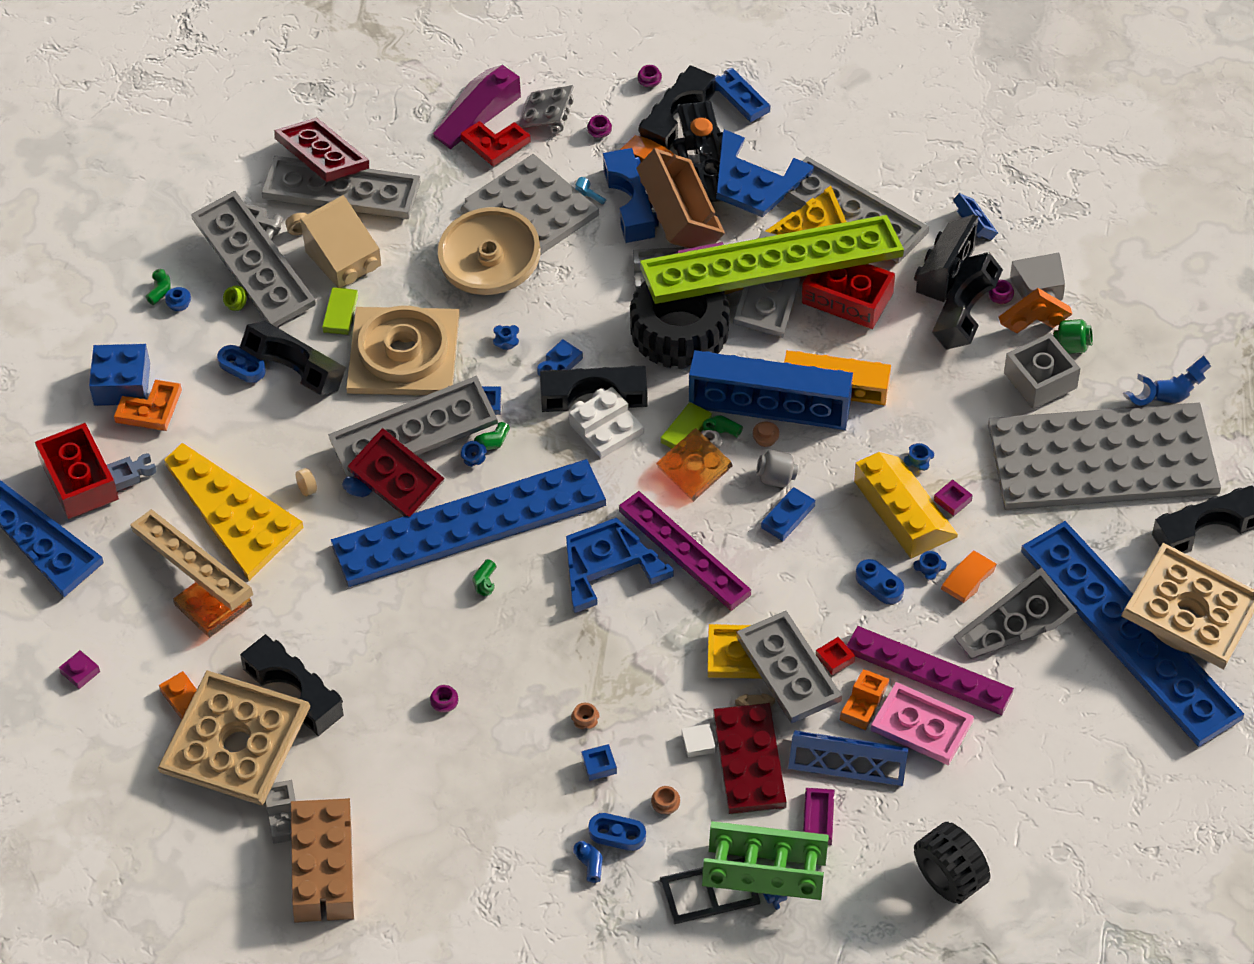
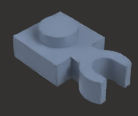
[107,453,156,491]

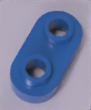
[217,345,266,383]
[856,559,904,604]
[588,813,646,851]

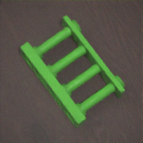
[702,821,829,900]

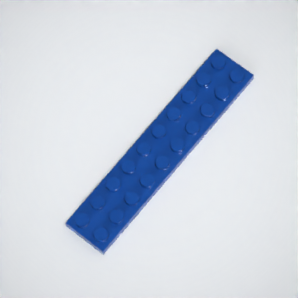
[331,459,606,588]
[1021,521,1244,747]

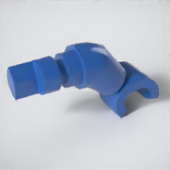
[1123,355,1211,406]

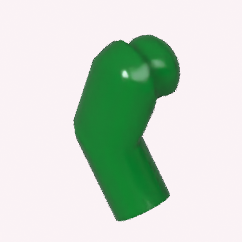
[145,269,171,305]
[702,415,743,438]
[474,422,510,450]
[472,559,497,596]

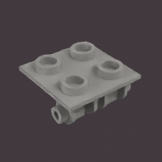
[519,85,574,134]

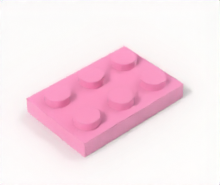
[871,682,974,766]

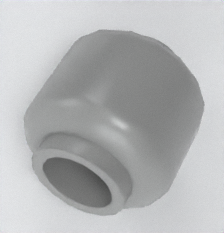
[756,450,798,487]

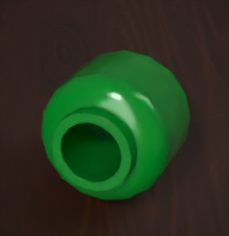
[1053,319,1093,354]

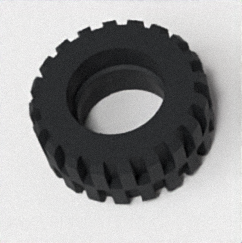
[630,281,730,369]

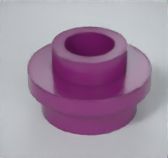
[637,65,662,87]
[587,115,612,138]
[988,280,1014,304]
[430,685,459,712]

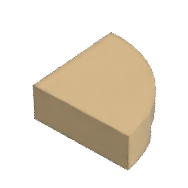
[735,693,775,707]

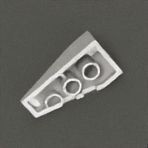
[954,567,1077,659]

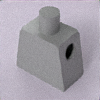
[1010,252,1065,301]

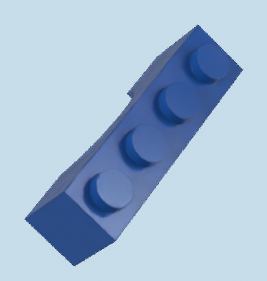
[603,148,659,243]

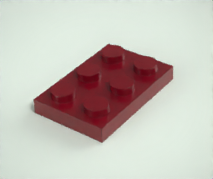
[347,428,445,517]

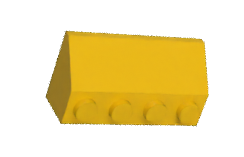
[854,452,958,559]

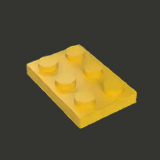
[708,624,762,679]

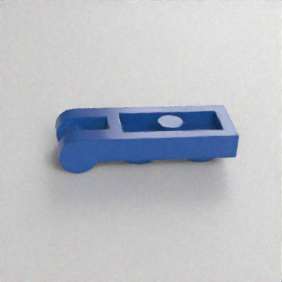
[715,68,771,122]

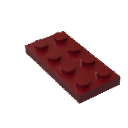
[274,117,369,182]
[713,703,787,814]

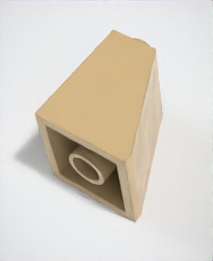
[300,195,381,288]

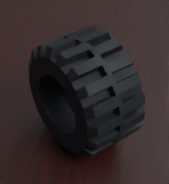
[914,822,991,904]

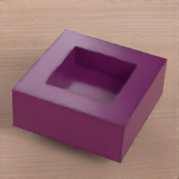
[934,479,973,517]
[59,650,100,689]

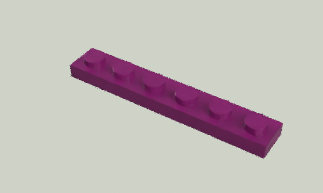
[619,491,751,611]
[847,626,1014,716]

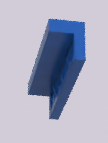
[788,730,909,786]

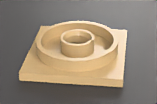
[347,306,460,395]
[1121,543,1254,670]
[157,670,311,806]

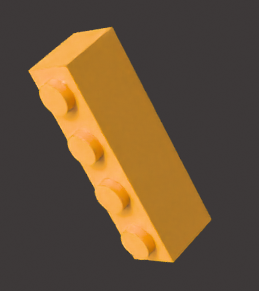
[784,350,891,406]

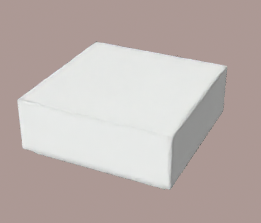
[681,724,716,758]

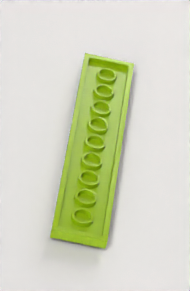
[640,215,904,304]

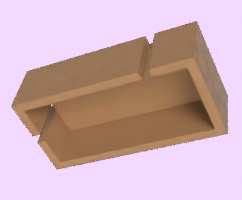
[636,148,725,248]
[291,798,354,923]

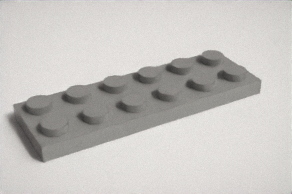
[262,156,421,219]
[784,156,929,263]
[191,191,316,327]
[328,376,498,479]

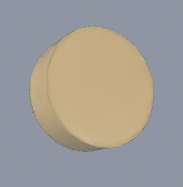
[285,213,307,236]
[295,468,317,496]

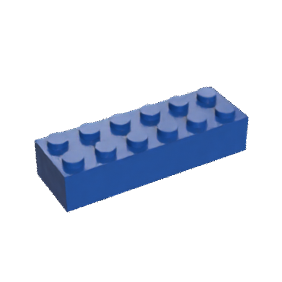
[689,350,853,430]

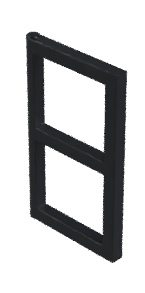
[660,857,760,924]

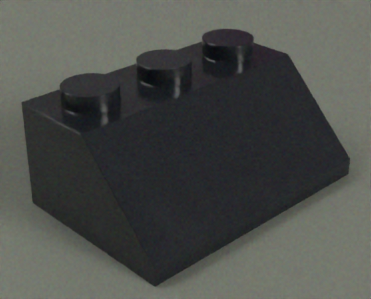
[914,214,978,302]

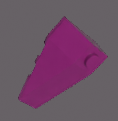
[433,64,521,149]

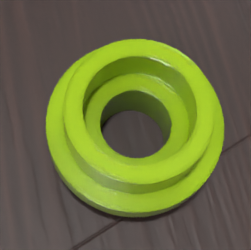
[223,285,247,311]

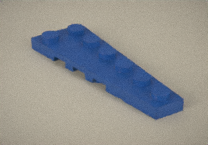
[0,480,104,597]

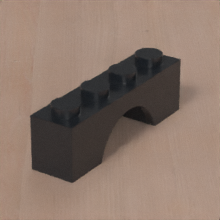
[638,65,715,150]
[932,252,1003,350]
[239,321,346,395]
[540,366,648,412]
[1152,485,1254,554]
[240,634,344,736]

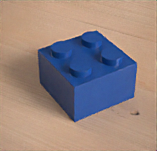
[89,344,150,406]

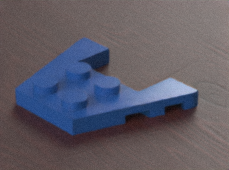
[716,129,814,217]
[566,518,674,613]

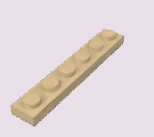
[130,509,254,611]

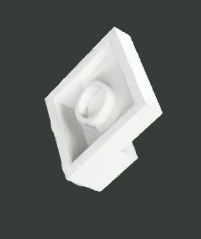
[569,387,644,459]

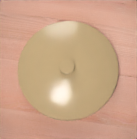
[438,207,541,295]

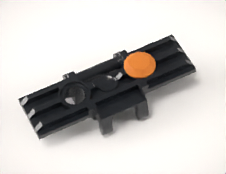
[673,101,723,202]

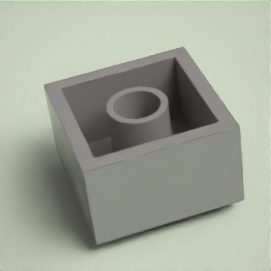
[1004,333,1081,409]

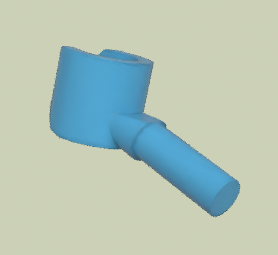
[575,177,606,205]

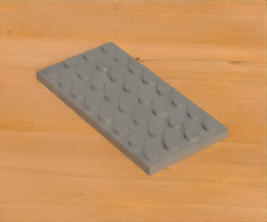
[988,402,1221,510]

